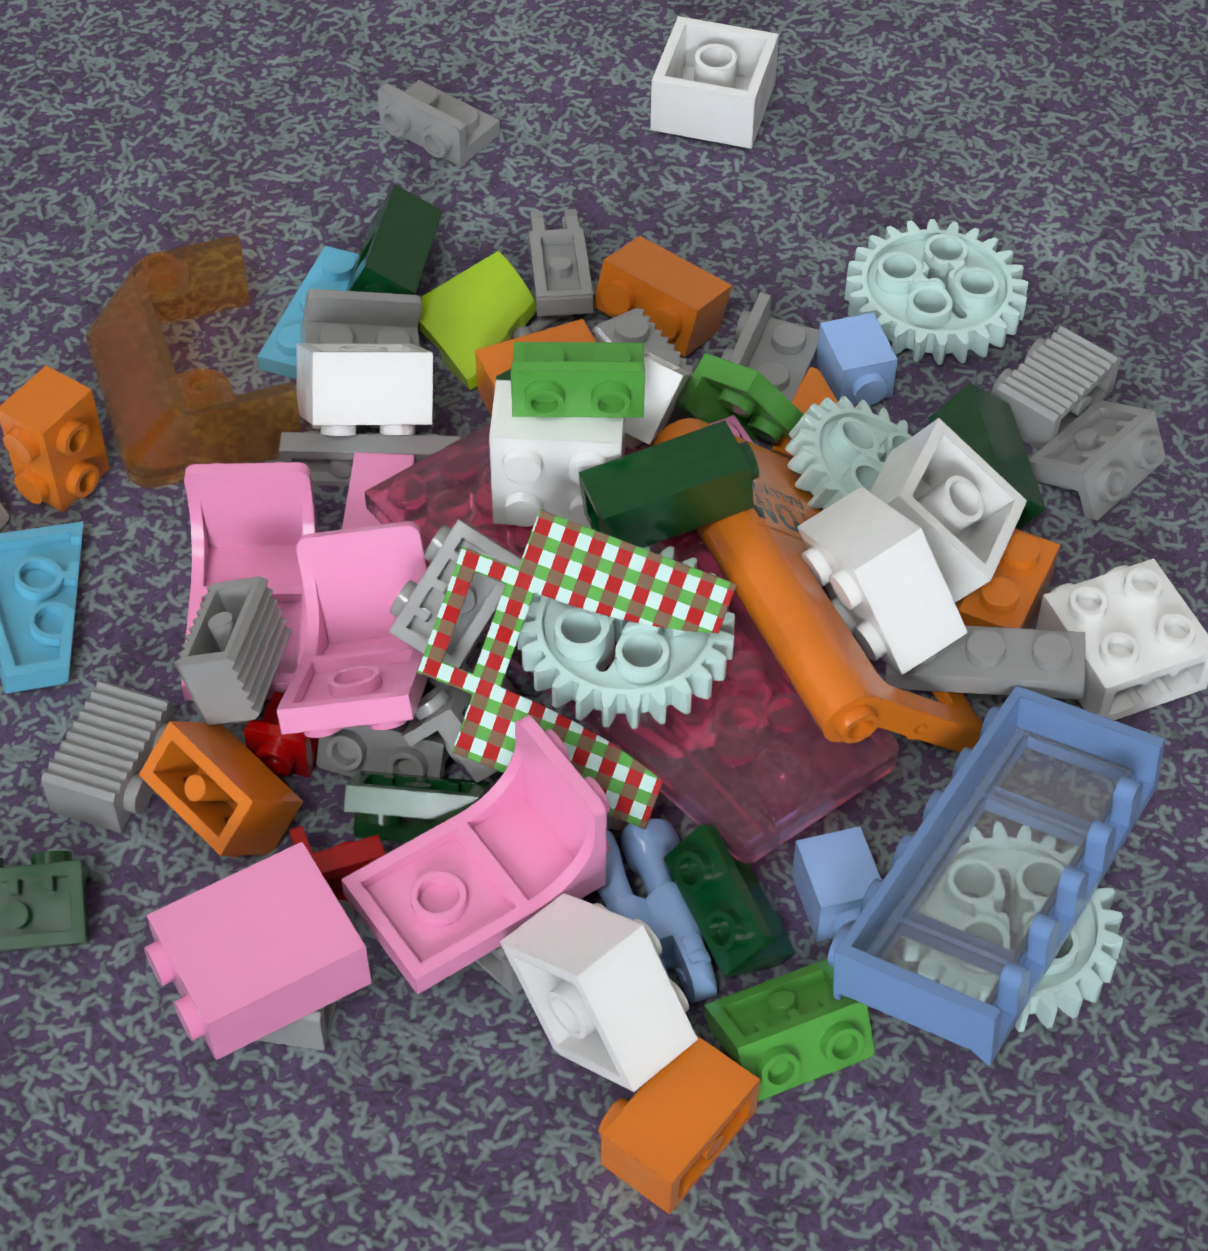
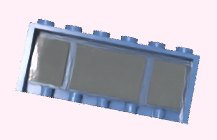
[828,685,1165,1066]

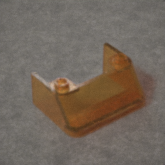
[86,234,302,488]

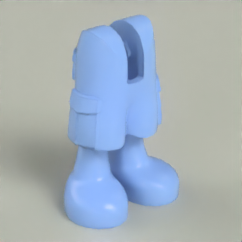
[595,819,717,1004]

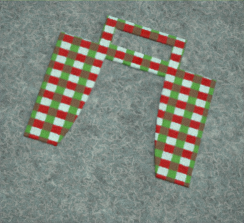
[417,509,737,829]

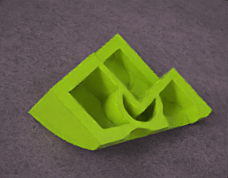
[417,251,537,390]

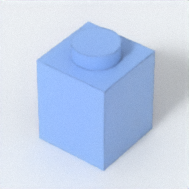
[816,312,898,405]
[792,826,882,942]

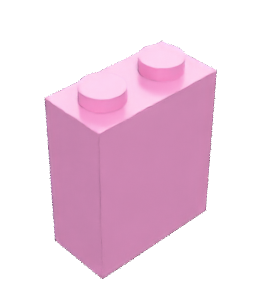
[144,842,372,1060]

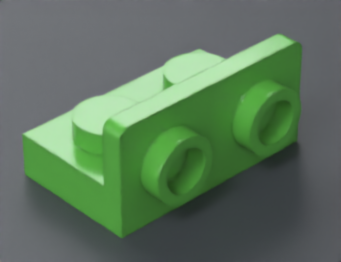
[511,342,645,418]
[678,353,804,443]
[704,958,874,1102]

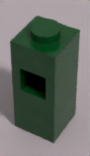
[346,184,443,295]
[928,383,1046,530]
[578,420,759,548]

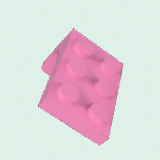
[181,462,319,701]
[277,521,429,738]
[341,715,610,995]

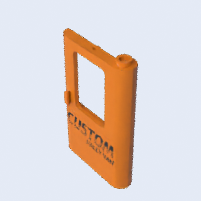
[651,418,983,753]

